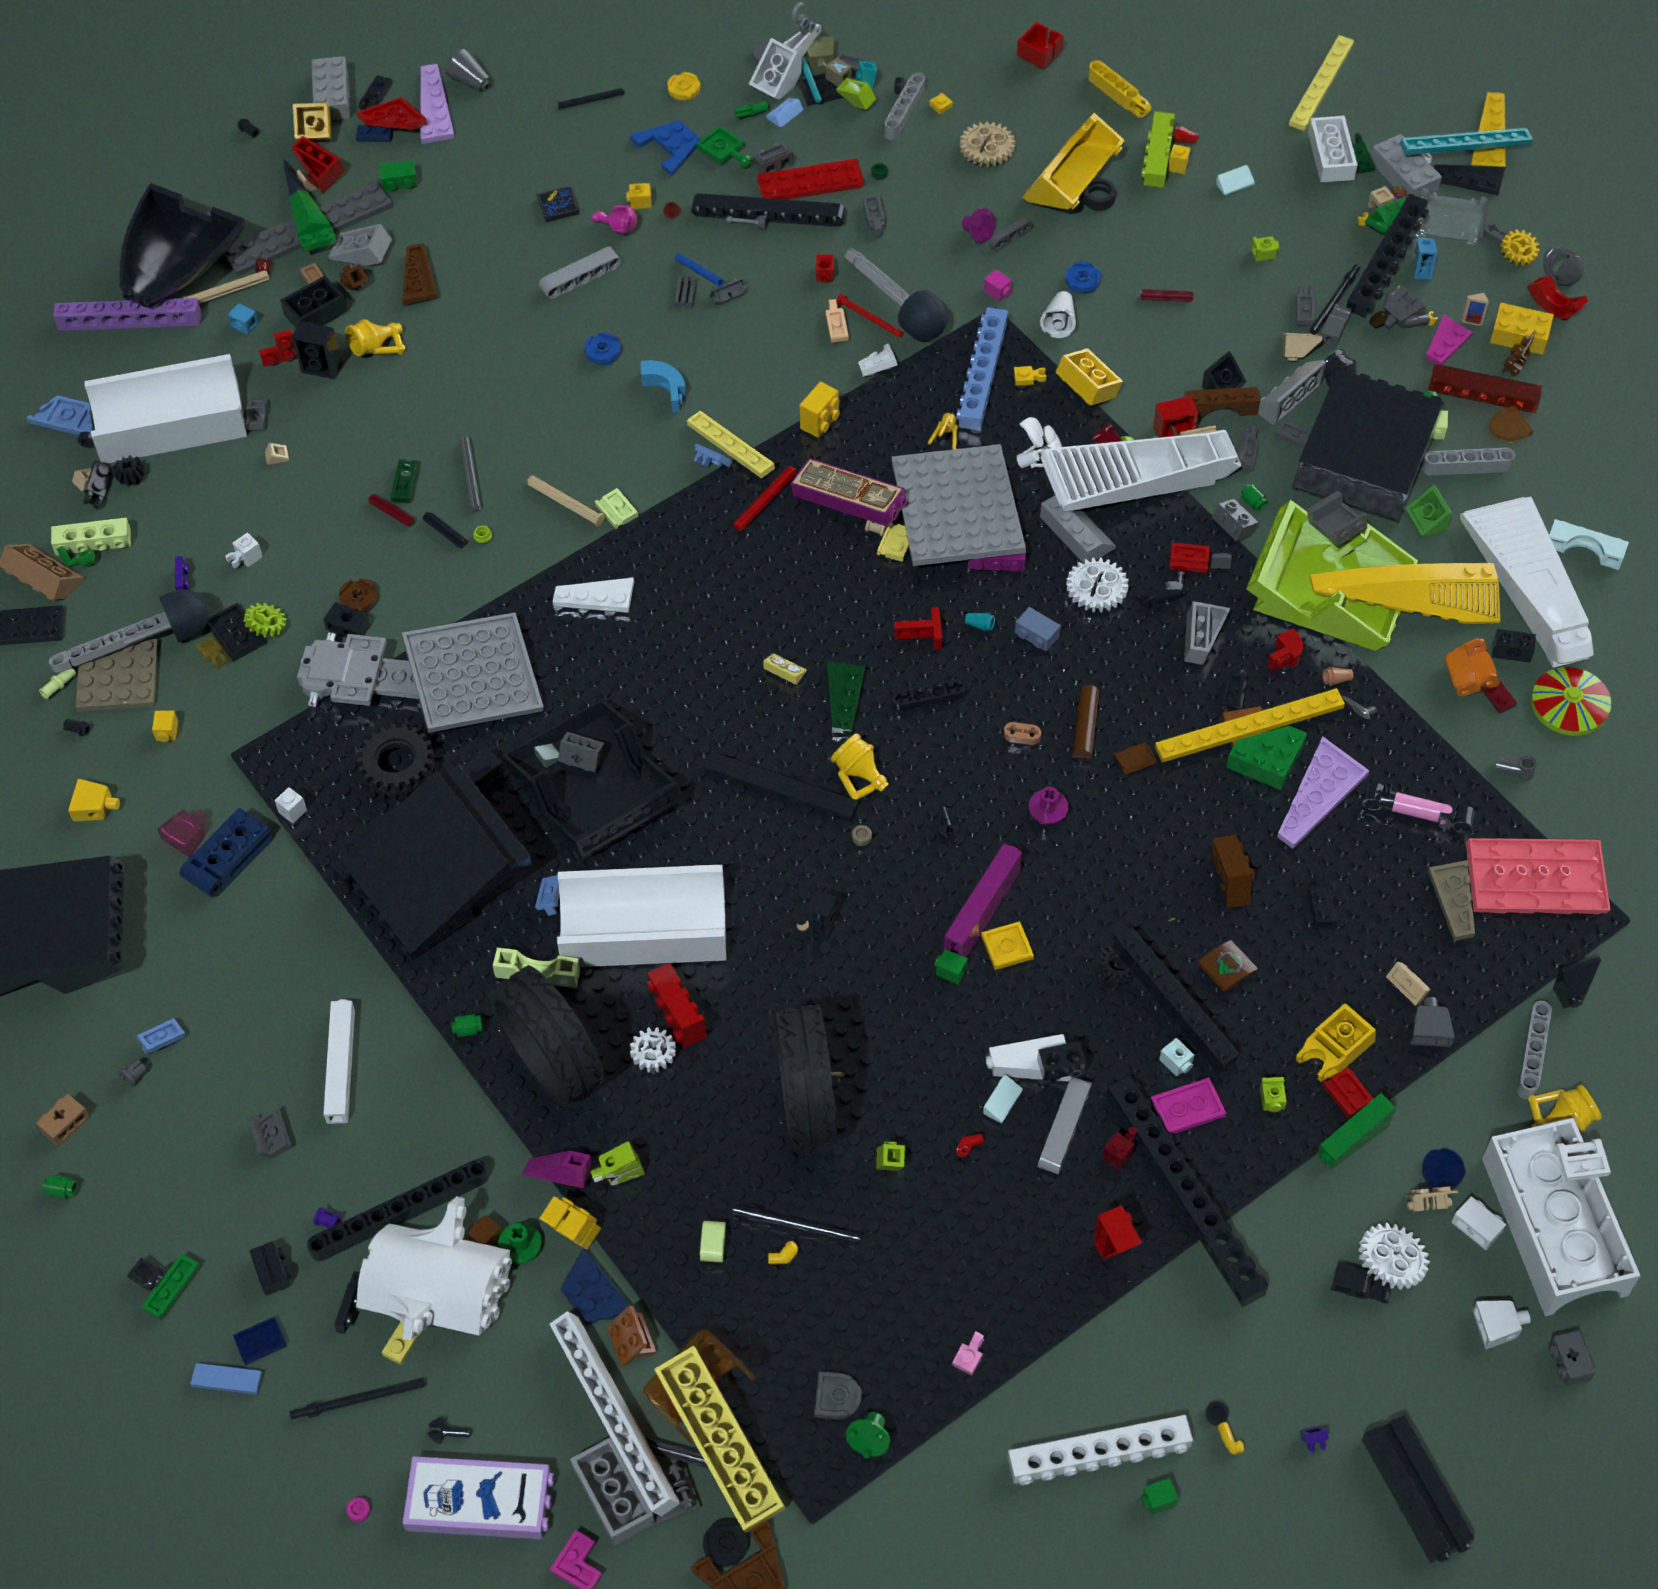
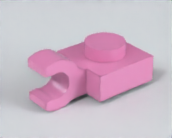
[952,1332,984,1375]

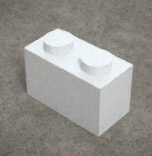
[1451,1196,1506,1250]

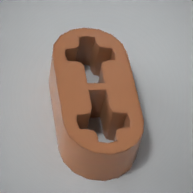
[1004,722,1041,745]

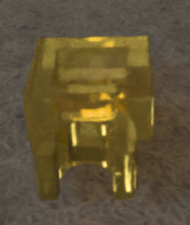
[196,636,227,669]

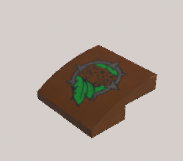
[1197,940,1258,992]

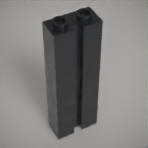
[1362,1415,1475,1563]

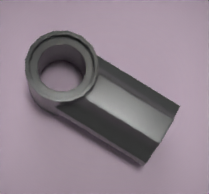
[1495,754,1537,780]

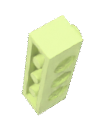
[51,517,131,556]

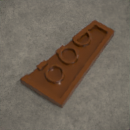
[402,243,438,305]

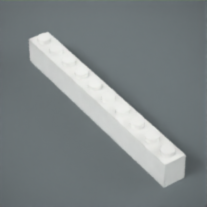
[550,1311,680,1516]

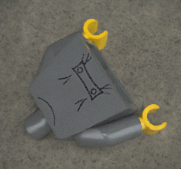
[1383,285,1438,329]

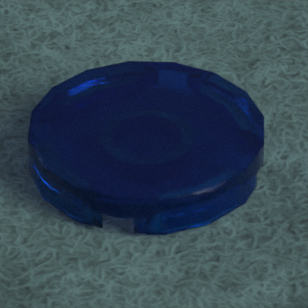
[1421,1148,1466,1189]

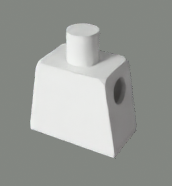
[1473,1301,1530,1349]

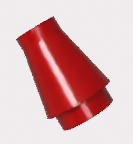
[1172,126,1198,144]

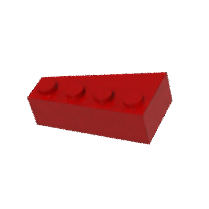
[646,963,707,1048]

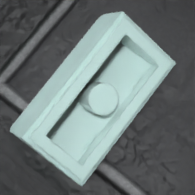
[1216,165,1255,196]
[983,1075,1023,1123]

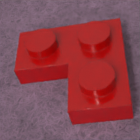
[259,329,297,367]

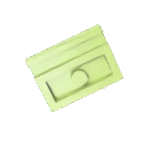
[595,488,638,529]

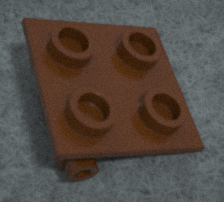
[1502,331,1536,376]

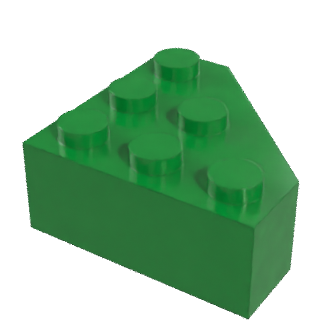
[1226,726,1307,790]

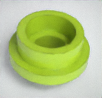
[473,525,492,543]

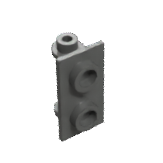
[709,278,747,304]

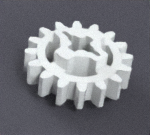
[630,1027,676,1072]

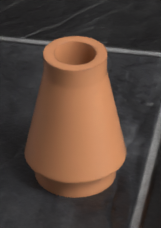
[1322,667,1353,686]

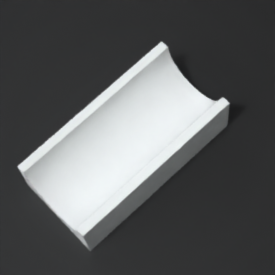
[84,354,247,464]
[557,865,726,967]
[1482,1118,1640,1316]

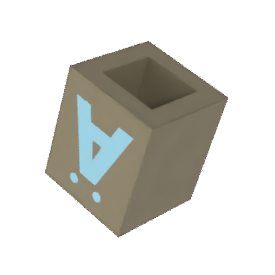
[826,58,852,87]

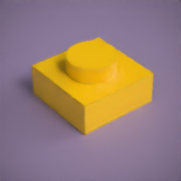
[929,93,953,114]

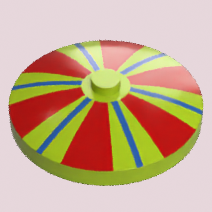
[1531,667,1611,736]

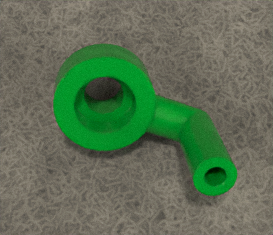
[56,546,96,567]

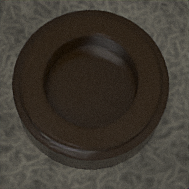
[1369,311,1388,328]

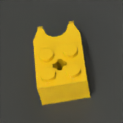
[1296,1004,1376,1082]

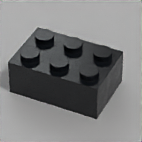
[280,276,347,328]
[292,321,342,380]

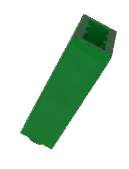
[1318,1093,1396,1169]

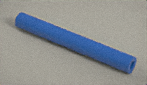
[675,253,724,287]

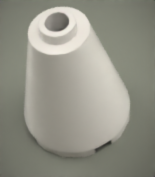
[1040,291,1076,338]

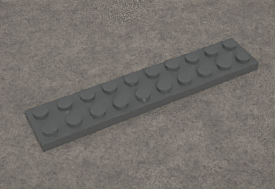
[223,181,393,276]

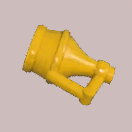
[345,319,405,356]
[830,733,889,800]
[1528,1085,1602,1132]

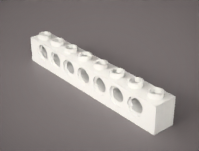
[1008,1415,1193,1485]

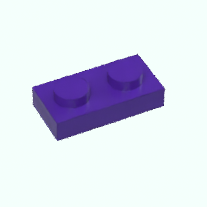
[175,556,189,590]

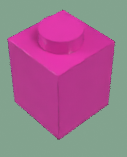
[984,270,1012,302]

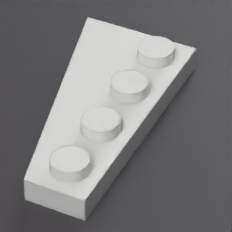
[553,578,634,613]

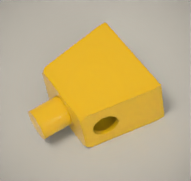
[68,779,120,821]

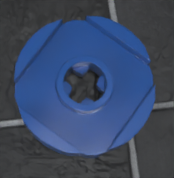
[1065,261,1101,293]
[584,332,621,366]

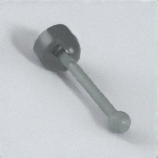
[726,215,768,230]

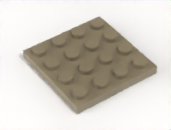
[75,639,159,712]

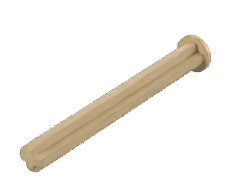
[182,270,269,304]
[527,475,605,527]

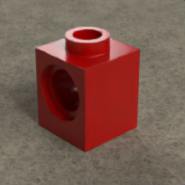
[816,254,834,282]

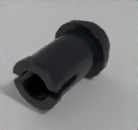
[237,118,259,138]
[63,718,90,736]

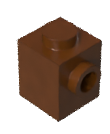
[467,1215,502,1246]

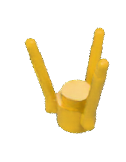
[928,413,958,450]

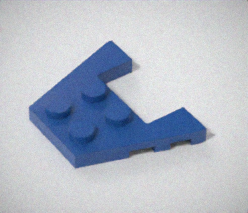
[630,120,701,177]

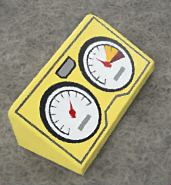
[763,654,807,685]

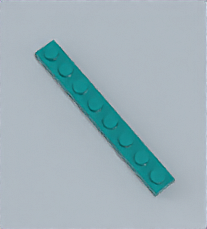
[1400,128,1533,155]

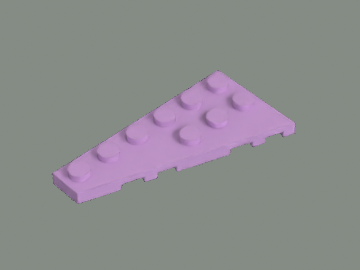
[1277,737,1369,849]

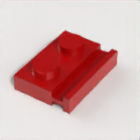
[1169,543,1210,573]
[1323,1067,1373,1118]

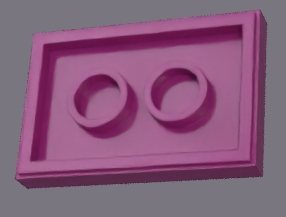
[1150,1078,1227,1135]

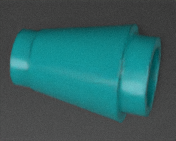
[965,613,995,632]

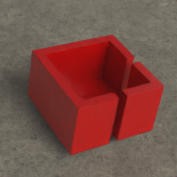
[1017,21,1064,69]
[1153,396,1198,438]

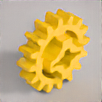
[1500,229,1540,266]

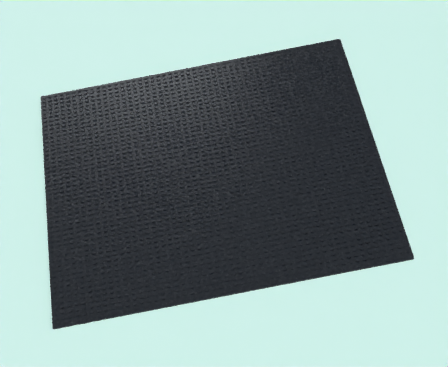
[231,307,1631,1524]

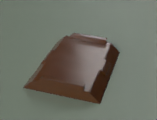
[1113,742,1157,775]

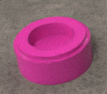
[346,1498,371,1523]

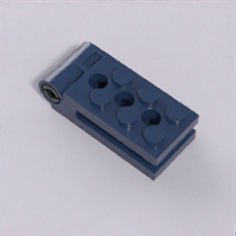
[179,808,273,897]

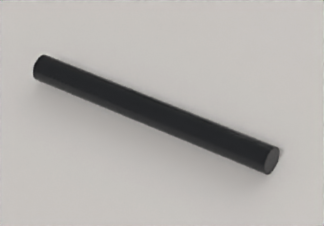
[557,88,624,109]

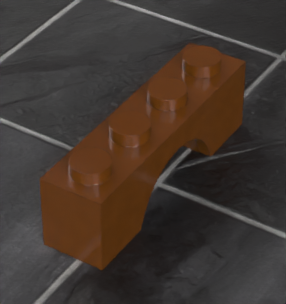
[1184,387,1260,418]

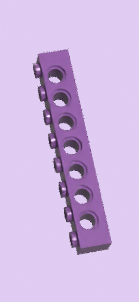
[53,298,201,331]

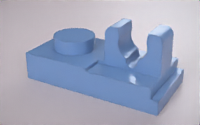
[694,444,732,467]
[535,875,560,916]
[137,1018,185,1055]

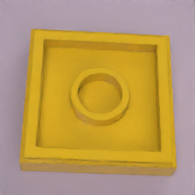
[981,921,1034,970]

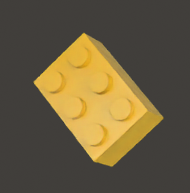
[1490,303,1554,355]
[1056,348,1123,405]

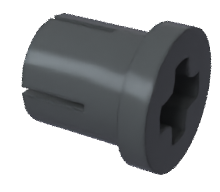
[118,1059,147,1087]

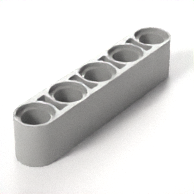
[884,73,925,140]
[539,247,622,299]
[1422,448,1515,476]
[1517,1001,1552,1100]
[1038,1077,1092,1174]

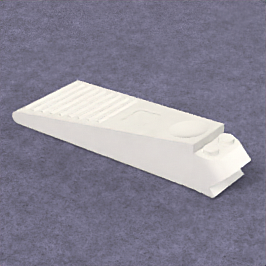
[1040,430,1241,511]
[1460,496,1594,668]

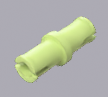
[39,668,76,699]

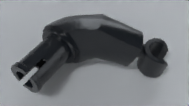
[1139,571,1186,610]

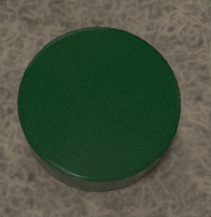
[871,163,888,180]

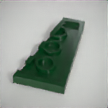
[827,661,865,734]

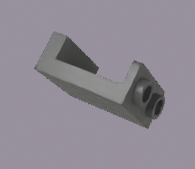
[1307,491,1367,546]

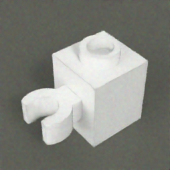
[225,533,263,568]

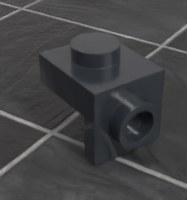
[127,1257,164,1291]

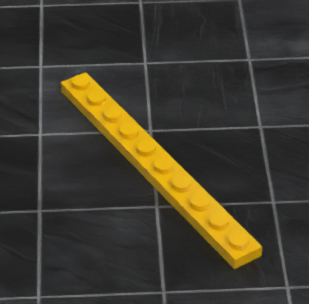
[1155,689,1345,763]

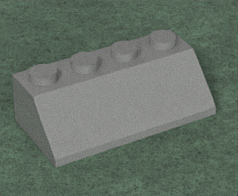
[1258,360,1326,426]
[1040,496,1116,563]

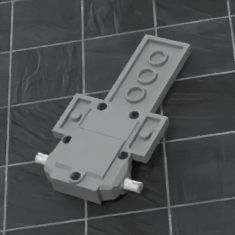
[297,633,419,707]

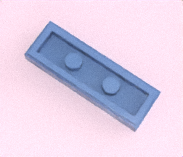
[191,1363,262,1395]

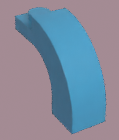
[641,360,686,413]

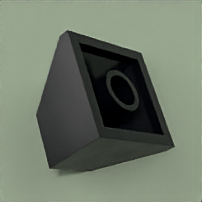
[1553,957,1601,1009]

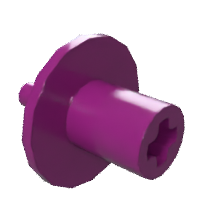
[962,207,995,243]
[1029,787,1068,824]

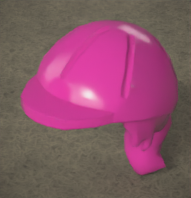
[591,204,637,234]

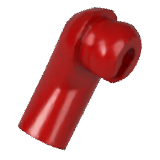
[956,1134,983,1157]

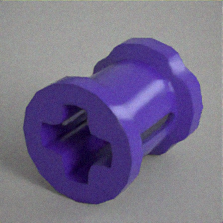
[313,1207,342,1228]

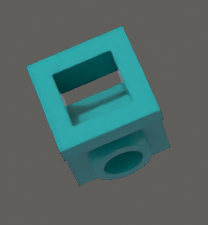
[856,60,877,89]

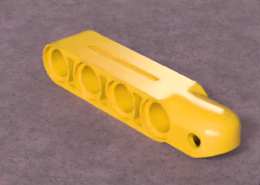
[1088,60,1151,118]

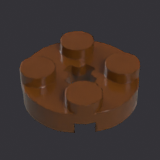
[339,579,378,613]

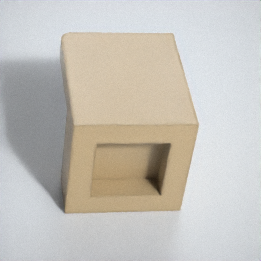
[1368,186,1395,208]

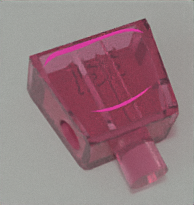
[157,809,208,858]

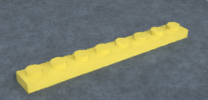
[1289,35,1354,131]

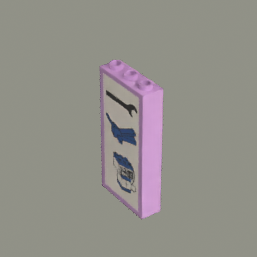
[403,1457,554,1539]

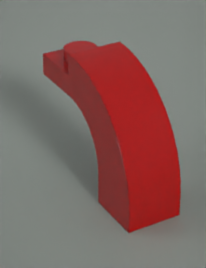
[1527,275,1589,319]

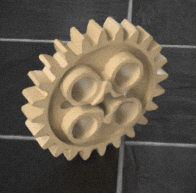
[960,121,1015,167]

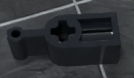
[1331,1263,1392,1304]

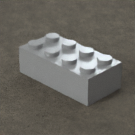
[312,56,350,120]
[1371,134,1442,199]
[570,1437,655,1546]

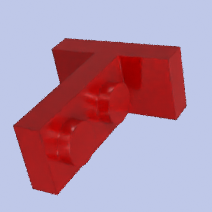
[894,607,942,650]

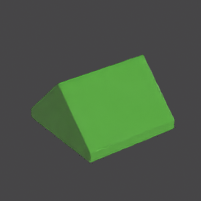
[1405,485,1452,537]

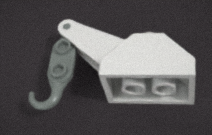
[749,2,821,100]

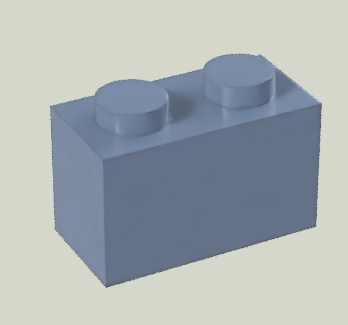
[1015,607,1061,652]

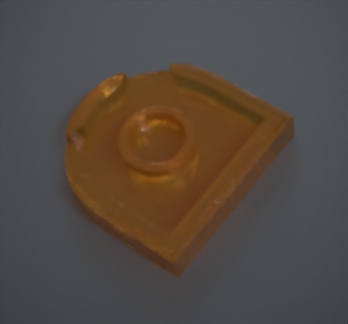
[1489,405,1534,442]

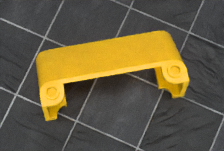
[1022,113,1125,210]

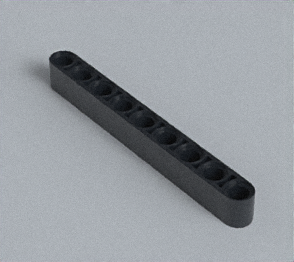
[691,193,846,227]
[307,1159,489,1261]

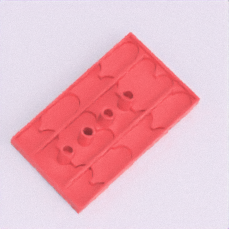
[1466,838,1610,914]

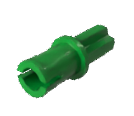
[734,101,768,118]

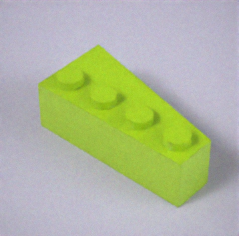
[1141,112,1175,188]

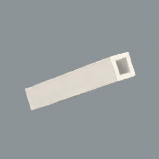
[324,999,355,1124]

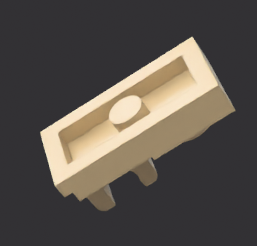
[1386,962,1430,1006]

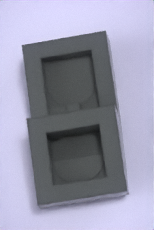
[245,399,268,430]

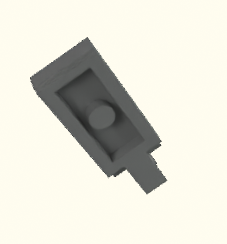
[862,195,885,237]
[1238,425,1259,473]

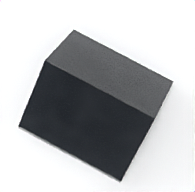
[1202,351,1247,390]

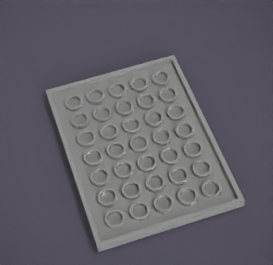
[891,444,1026,566]

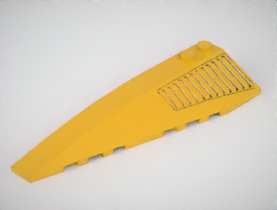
[1309,563,1500,624]

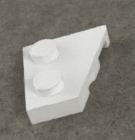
[858,344,897,377]

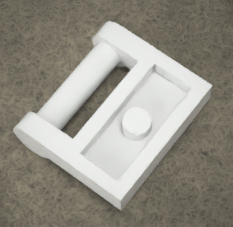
[1555,1139,1611,1181]

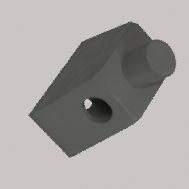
[1410,997,1454,1047]

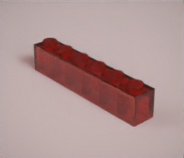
[1428,363,1543,414]

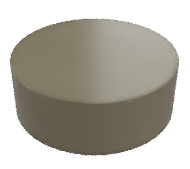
[852,825,872,846]

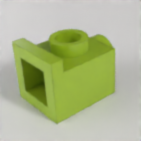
[1251,236,1280,262]
[1260,1077,1286,1112]

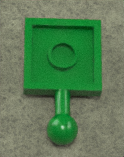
[696,125,752,168]

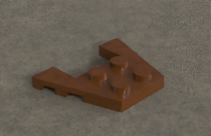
[690,1519,785,1589]

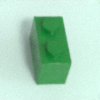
[379,160,417,191]

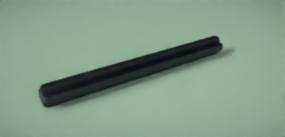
[645,1437,773,1481]

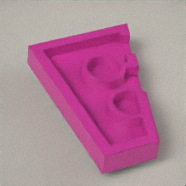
[1425,314,1473,367]

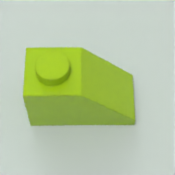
[836,78,877,110]

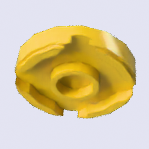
[667,72,701,100]

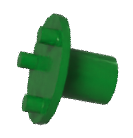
[498,1222,542,1264]
[846,1412,890,1458]

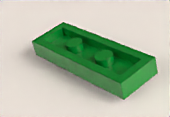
[142,1253,200,1320]

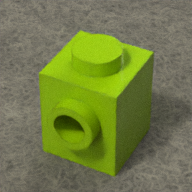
[876,1142,905,1171]

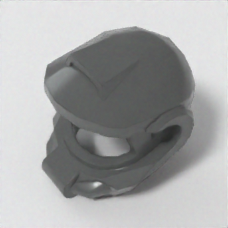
[1543,247,1584,286]

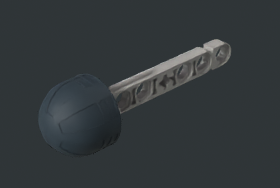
[844,248,948,341]
[49,589,209,672]

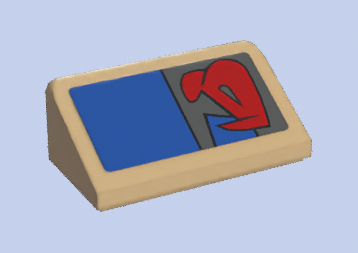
[1461,293,1489,326]

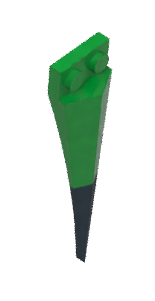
[283,160,337,252]

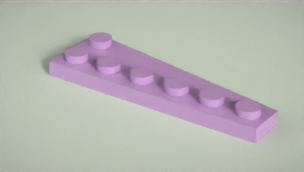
[420,64,455,144]

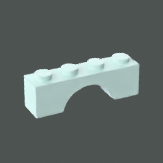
[1549,519,1629,570]

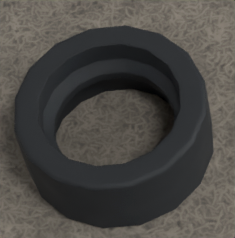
[1083,178,1116,211]

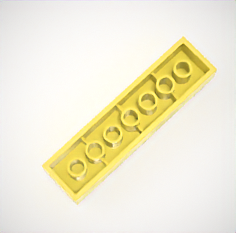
[654,1346,786,1533]

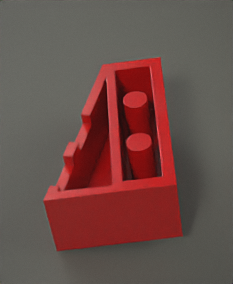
[291,135,345,194]
[1093,1205,1142,1260]

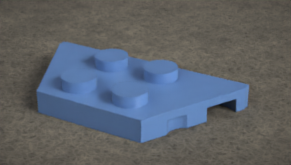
[26,395,93,435]

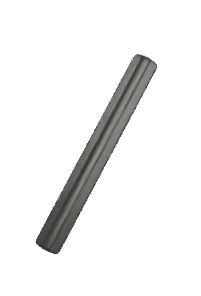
[460,437,481,512]

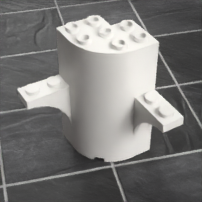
[356,1197,512,1341]

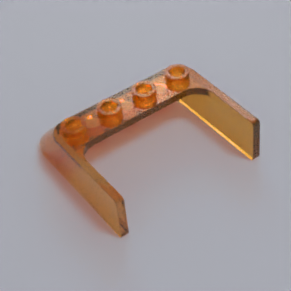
[643,1330,756,1444]

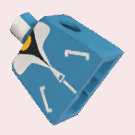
[1413,238,1437,280]

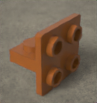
[607,1306,656,1366]

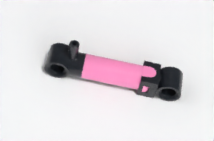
[1363,782,1475,833]

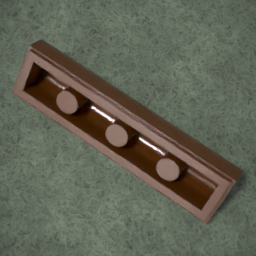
[1072,685,1099,759]

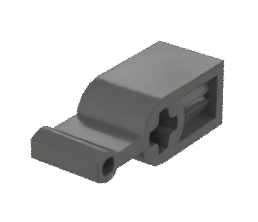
[1319,304,1352,348]

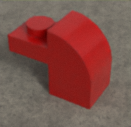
[1267,628,1303,671]

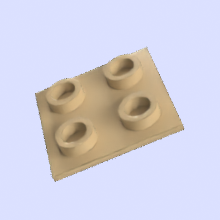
[1404,1187,1458,1212]

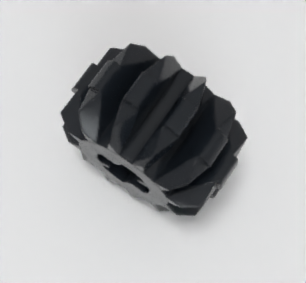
[113,455,145,486]

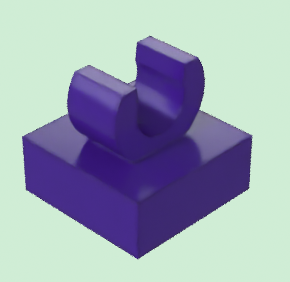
[1299,1426,1329,1453]

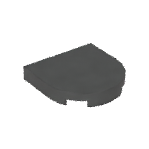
[814,1371,862,1419]

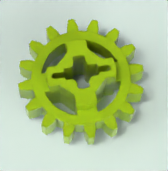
[243,603,287,638]

